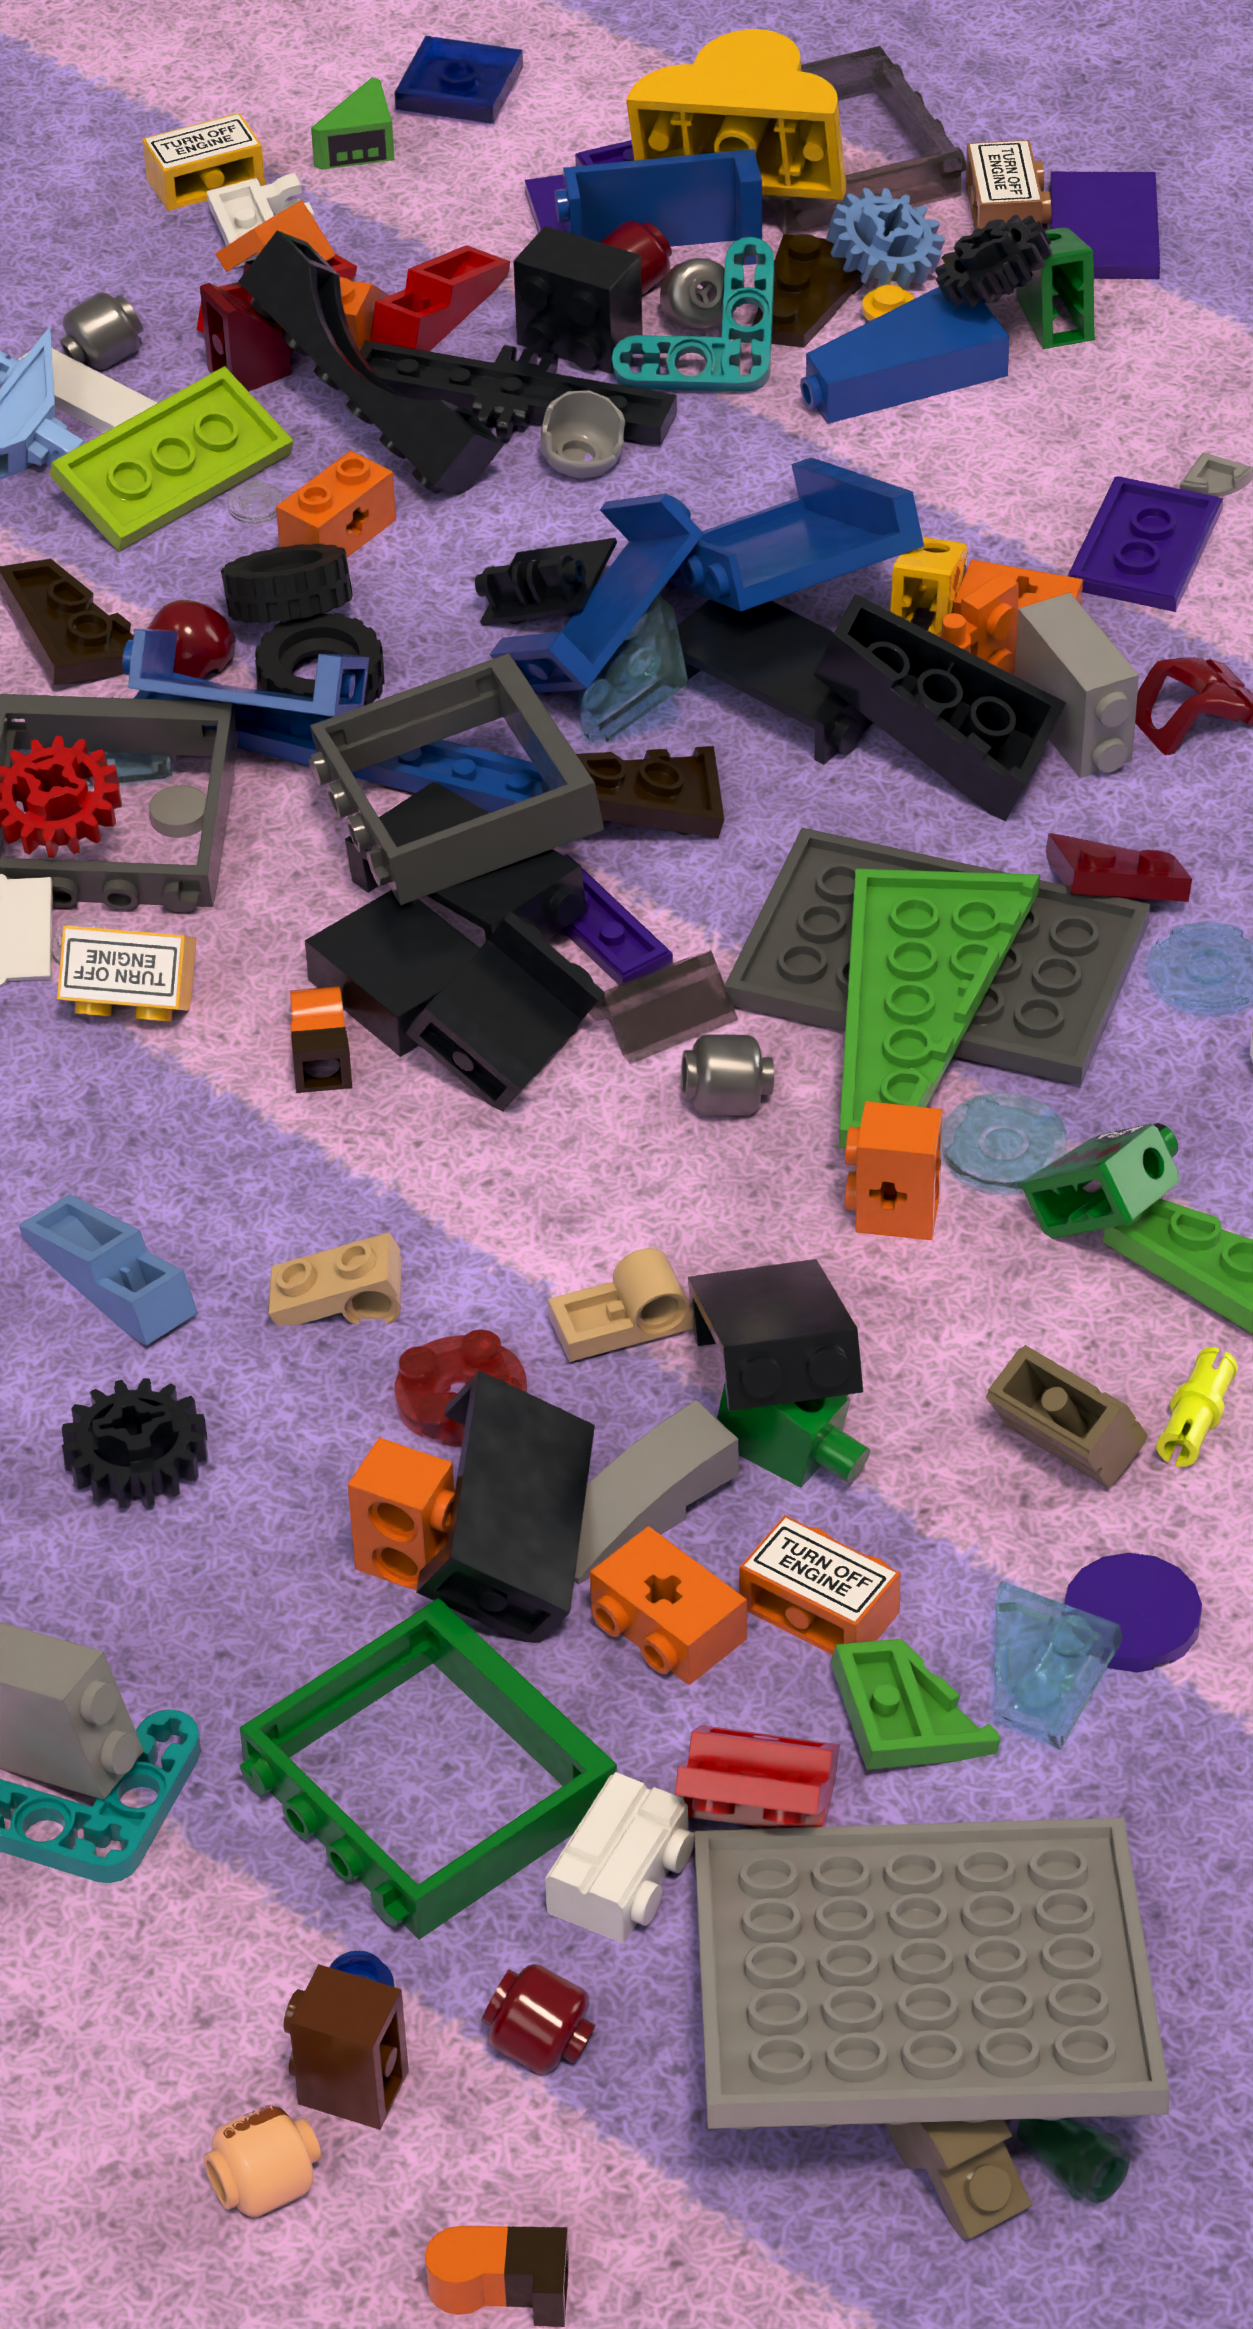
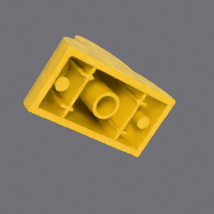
[626,29,846,200]

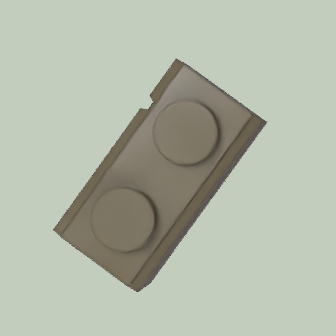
[986,1345,1148,1488]

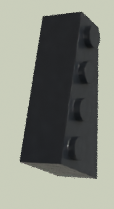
[814,594,1066,821]

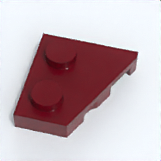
[1046,833,1192,902]

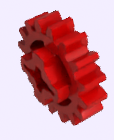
[0,736,122,858]

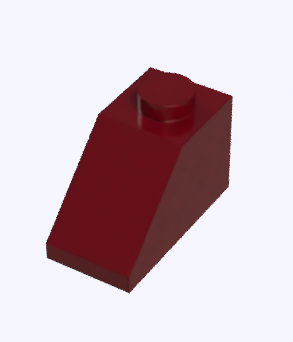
[200,283,294,392]

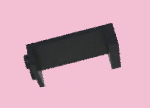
[659,599,873,765]
[345,782,587,941]
[688,1259,863,1411]
[416,1370,595,1643]

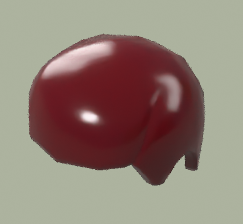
[147,600,236,679]

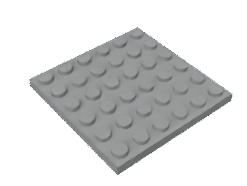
[694,1818,1169,2130]

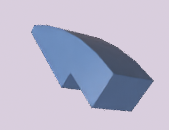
[19,1194,198,1346]

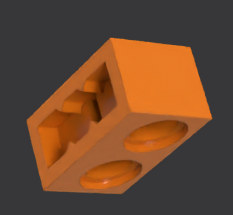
[348,1437,455,1591]

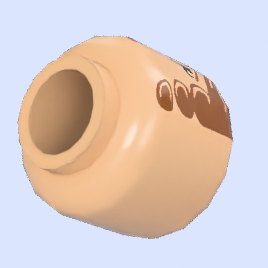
[203,2105,321,2218]

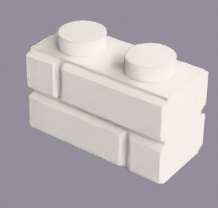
[545,1772,695,1944]

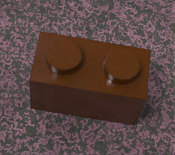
[283,1964,409,2130]

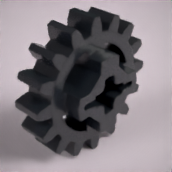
[935,215,1052,308]
[62,1378,208,1508]

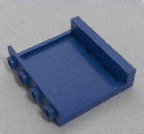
[668,457,924,612]

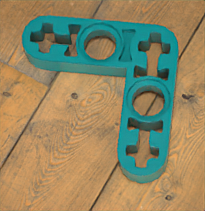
[612,237,775,391]
[0,1709,201,1883]

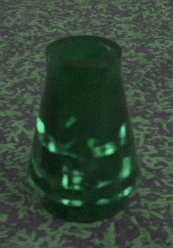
[1017,2118,1130,2203]

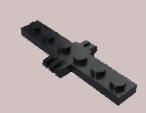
[360,340,677,445]

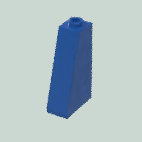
[800,287,1009,424]

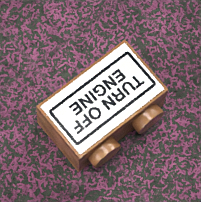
[965,140,1051,230]

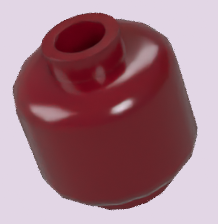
[600,221,672,296]
[481,1964,596,2074]

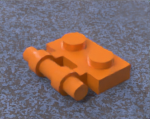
[937,572,1019,674]

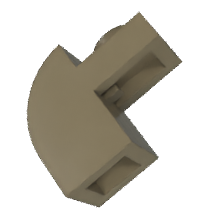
[885,2120,1033,2240]

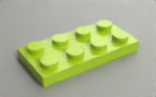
[49,366,294,552]

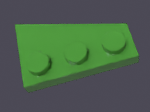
[1102,1198,1253,1334]

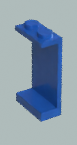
[555,149,762,265]
[489,493,704,693]
[123,629,369,717]

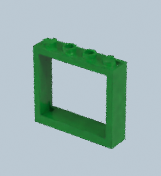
[239,1598,617,1940]

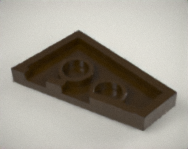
[752,234,864,348]
[0,559,134,686]
[541,746,725,838]

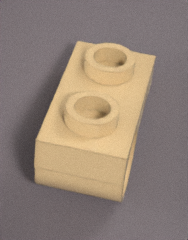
[268,1232,402,1326]
[548,1248,693,1362]

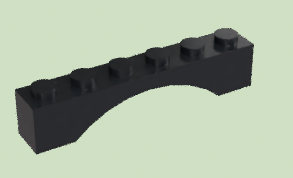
[238,230,504,495]

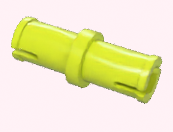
[1156,1347,1238,1467]

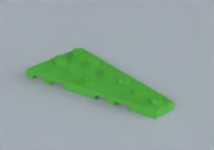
[839,869,1040,1148]

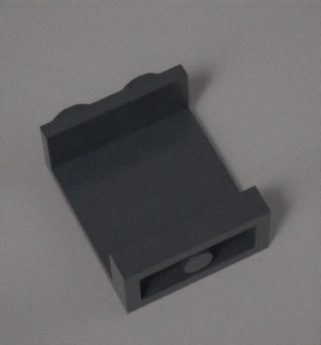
[406,912,606,1112]

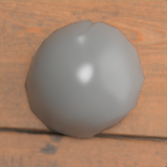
[540,390,625,479]

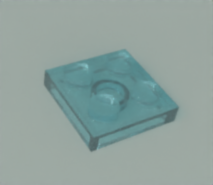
[576,596,688,744]

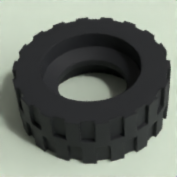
[221,544,353,623]
[255,613,385,706]

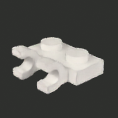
[206,173,316,267]

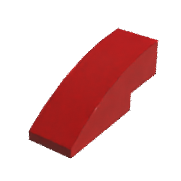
[370,245,511,351]

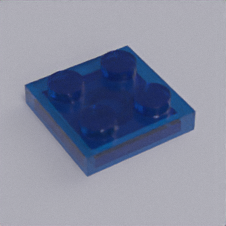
[394,36,523,124]

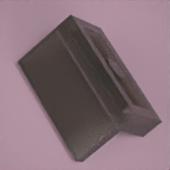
[589,950,738,1064]

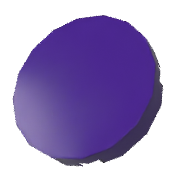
[1063,1553,1202,1673]

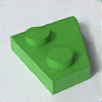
[831,1639,1001,1770]

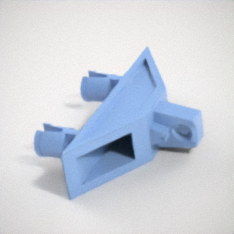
[0,326,84,480]

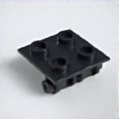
[475,538,617,625]

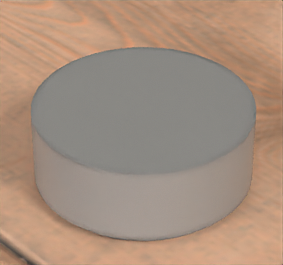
[149,785,207,838]

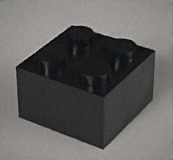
[513,226,643,374]

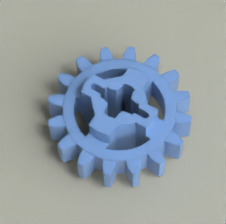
[826,188,945,290]

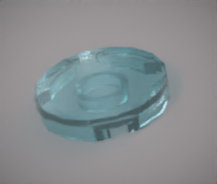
[1147,921,1253,1018]
[941,1092,1068,1196]

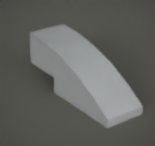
[574,1400,739,1585]

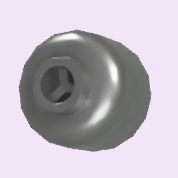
[660,258,735,330]
[60,292,143,371]
[681,1034,774,1116]

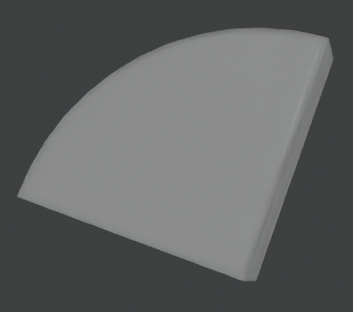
[1180,452,1253,497]

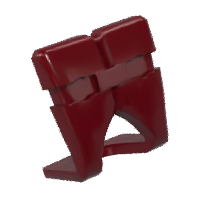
[1135,657,1253,755]

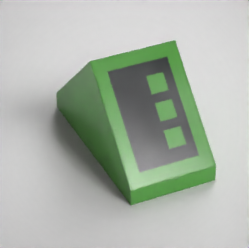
[311,77,395,170]

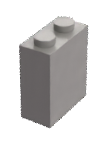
[1014,593,1139,778]
[0,1622,144,1800]

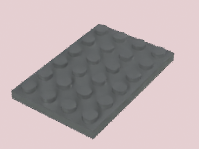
[724,828,1150,1085]

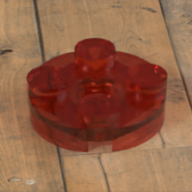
[394,1329,527,1447]

